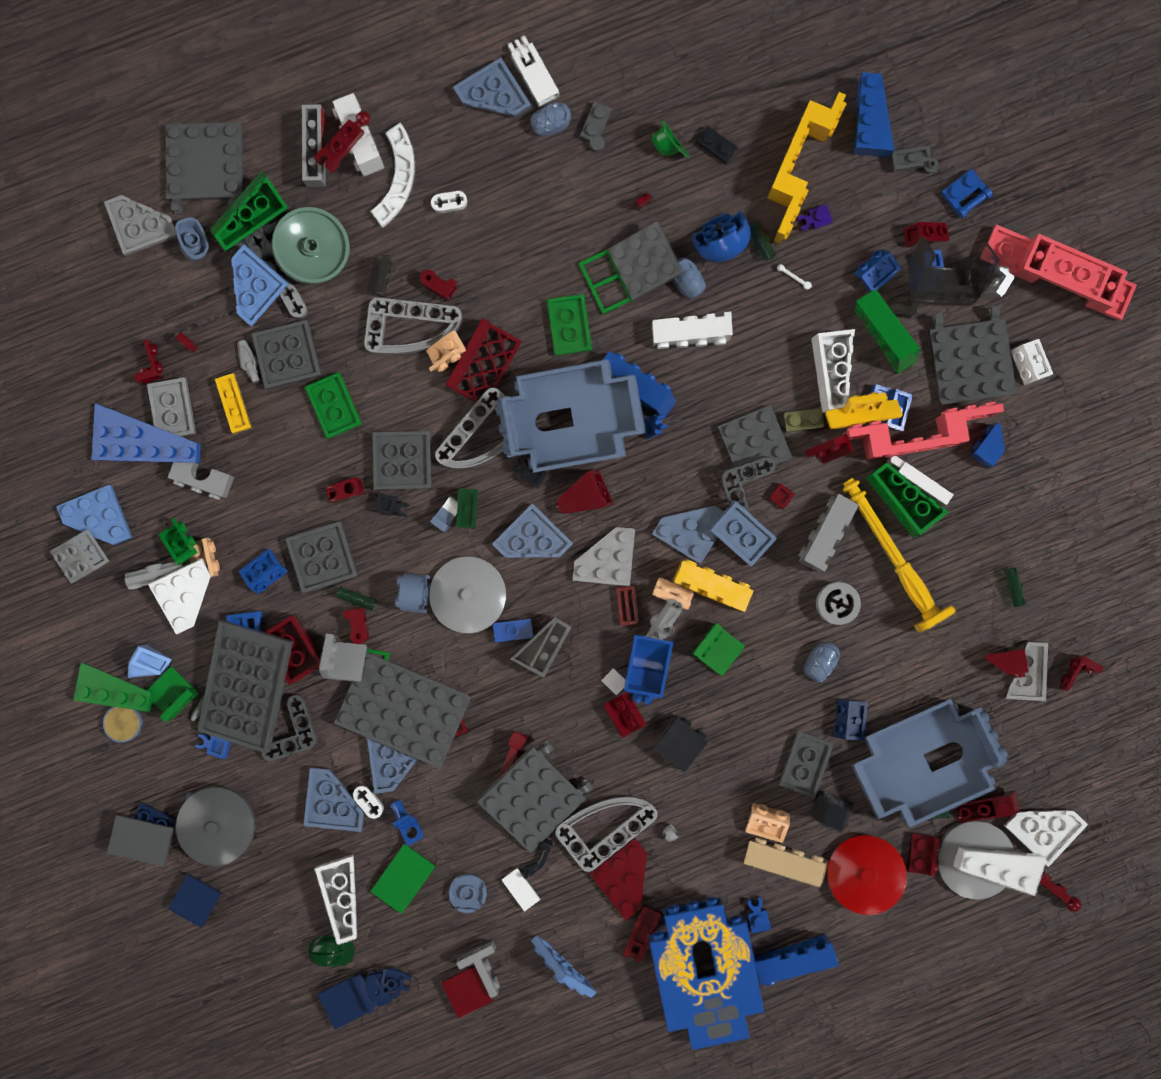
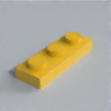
[215,373,252,434]

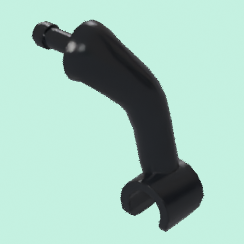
[522,838,553,880]

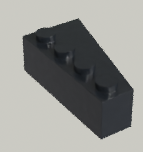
[810,791,854,832]

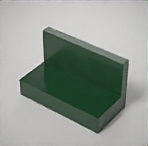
[456,488,478,529]

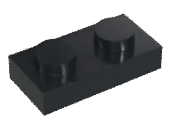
[696,126,738,165]

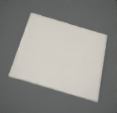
[601,668,625,695]

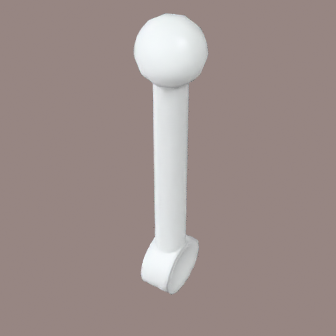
[777,264,812,290]

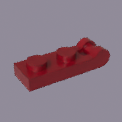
[622,905,661,963]

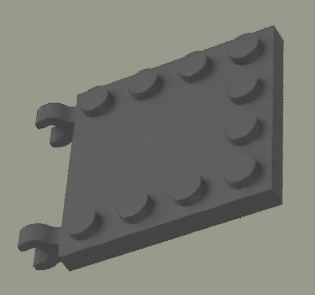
[165,122,244,214]

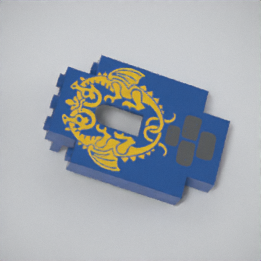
[649,897,764,1050]

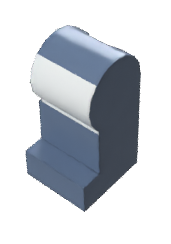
[430,495,458,533]

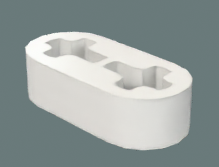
[431,191,467,213]
[353,785,384,819]

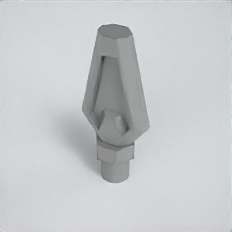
[237,340,260,383]

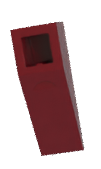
[954,790,1020,823]

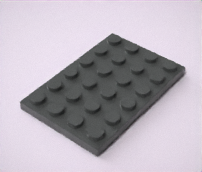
[197,620,293,753]
[334,652,471,769]

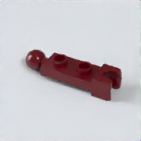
[314,111,371,174]
[498,731,527,778]
[1039,871,1082,912]

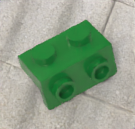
[158,518,198,565]

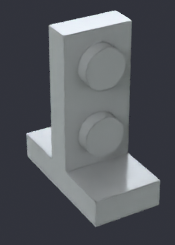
[456,941,500,998]

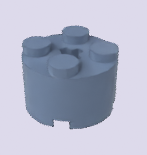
[395,573,431,614]

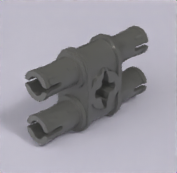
[228,217,279,261]

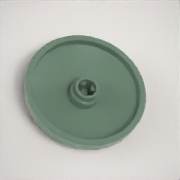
[272,207,350,284]

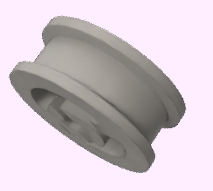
[816,582,861,625]

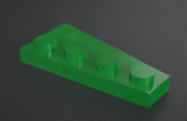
[73,662,154,712]

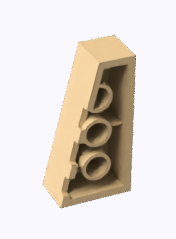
[744,837,829,887]

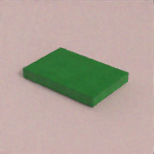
[547,294,592,356]
[305,372,363,439]
[370,843,436,914]

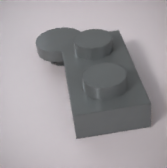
[580,101,612,151]
[891,145,939,173]

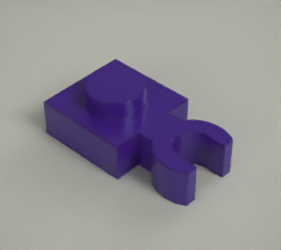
[796,204,833,231]

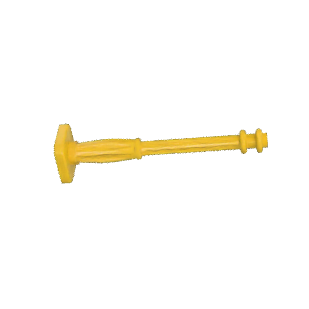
[843,478,956,632]

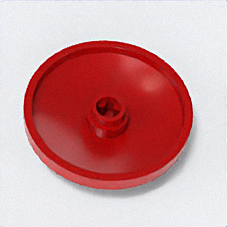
[827,835,907,915]

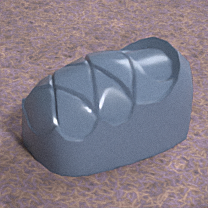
[530,102,571,137]
[175,217,209,261]
[672,258,706,299]
[804,642,840,682]

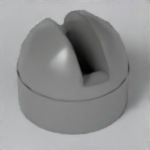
[662,824,679,842]

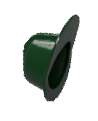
[308,935,355,967]

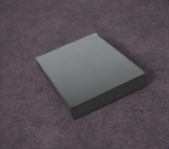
[778,730,834,798]
[107,814,175,867]

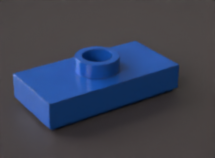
[493,619,533,642]

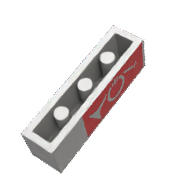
[302,105,326,187]

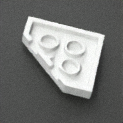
[148,558,211,634]
[1004,810,1088,867]

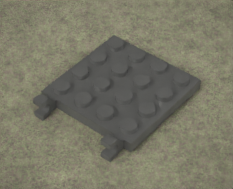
[928,305,1017,406]
[477,739,593,853]

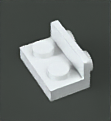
[1011,339,1053,385]

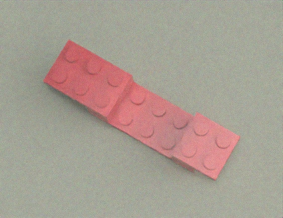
[980,224,1137,321]
[842,402,1004,461]

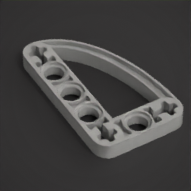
[364,298,462,355]
[435,388,507,468]
[556,796,657,872]

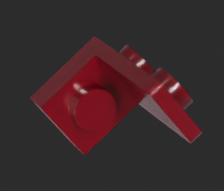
[903,222,949,247]
[134,339,164,385]
[1059,655,1104,692]

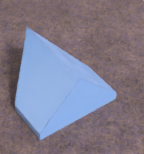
[128,645,172,678]

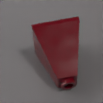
[556,470,614,514]

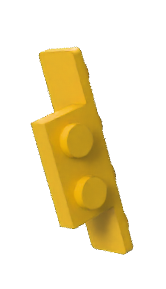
[825,392,903,429]

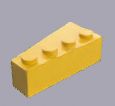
[672,559,753,612]

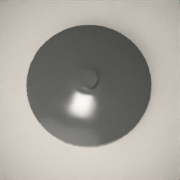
[176,786,256,866]

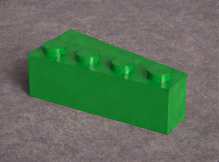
[210,171,288,251]
[855,289,920,374]
[866,463,949,538]

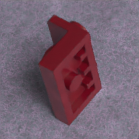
[805,434,853,464]
[603,692,647,738]
[907,832,941,877]

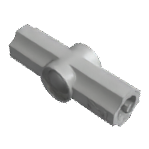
[125,561,186,590]
[645,599,683,640]

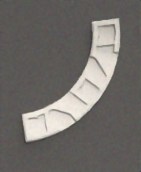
[371,122,415,228]

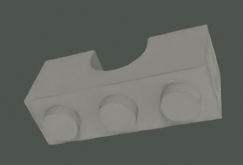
[168,463,234,500]

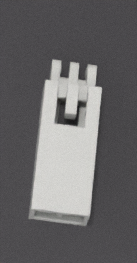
[508,36,559,107]
[887,456,954,507]

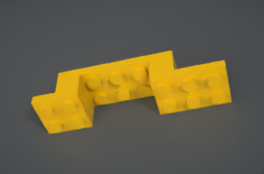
[767,92,846,244]

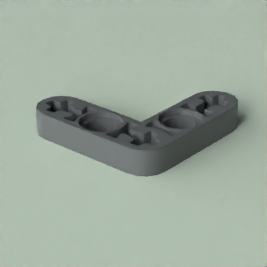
[720,456,776,513]
[262,695,318,761]

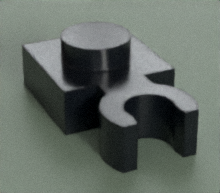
[512,458,548,489]
[374,493,410,517]

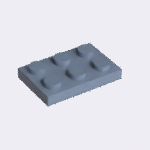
[709,500,777,567]

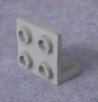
[50,529,109,583]
[319,634,367,682]

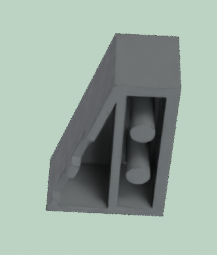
[510,617,572,678]

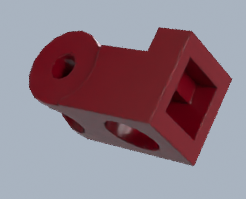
[420,269,458,302]
[325,477,366,503]
[343,607,369,644]

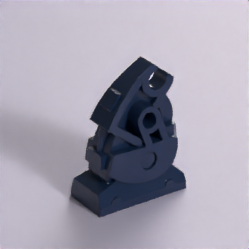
[352,967,412,1014]

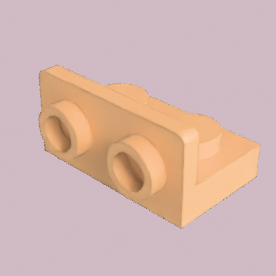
[426,331,466,372]
[189,538,220,578]
[651,578,694,610]
[745,803,790,843]

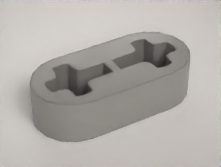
[280,284,308,319]

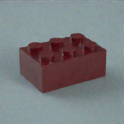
[265,615,322,685]

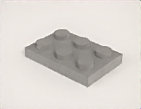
[147,377,196,437]

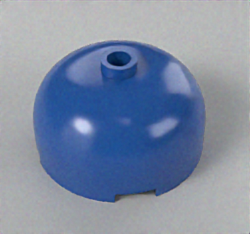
[692,212,751,263]

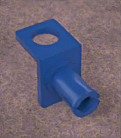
[390,800,424,846]

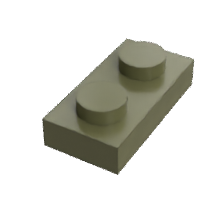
[783,408,824,432]

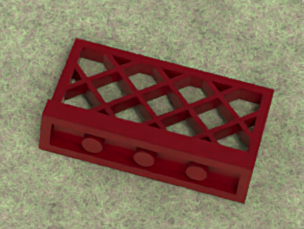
[445,318,522,408]

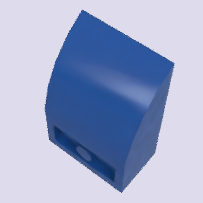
[624,635,673,705]

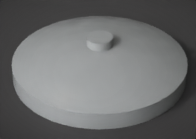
[429,557,506,633]
[937,821,1014,899]

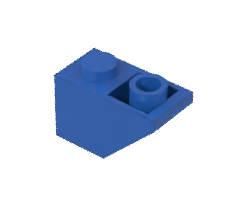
[970,422,1005,468]

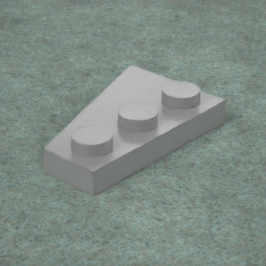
[1005,642,1048,701]

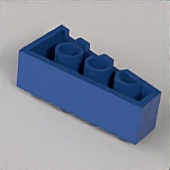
[852,72,895,158]
[602,351,676,420]
[754,934,839,986]

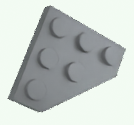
[104,195,177,256]
[573,527,635,586]

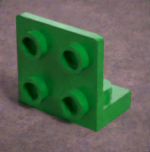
[692,623,745,676]
[148,667,199,722]

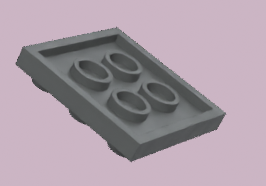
[608,221,683,300]
[252,320,322,390]
[717,405,792,477]
[373,431,432,490]
[285,521,358,593]

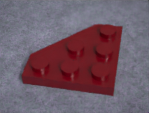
[590,837,647,920]

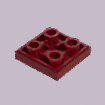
[441,965,494,1018]

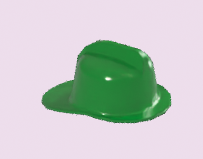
[651,120,690,158]

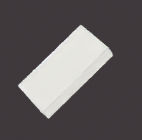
[502,867,540,911]

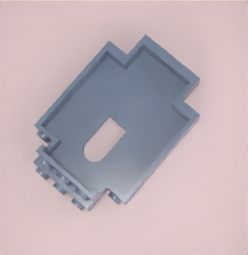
[495,360,646,473]
[851,699,1007,828]

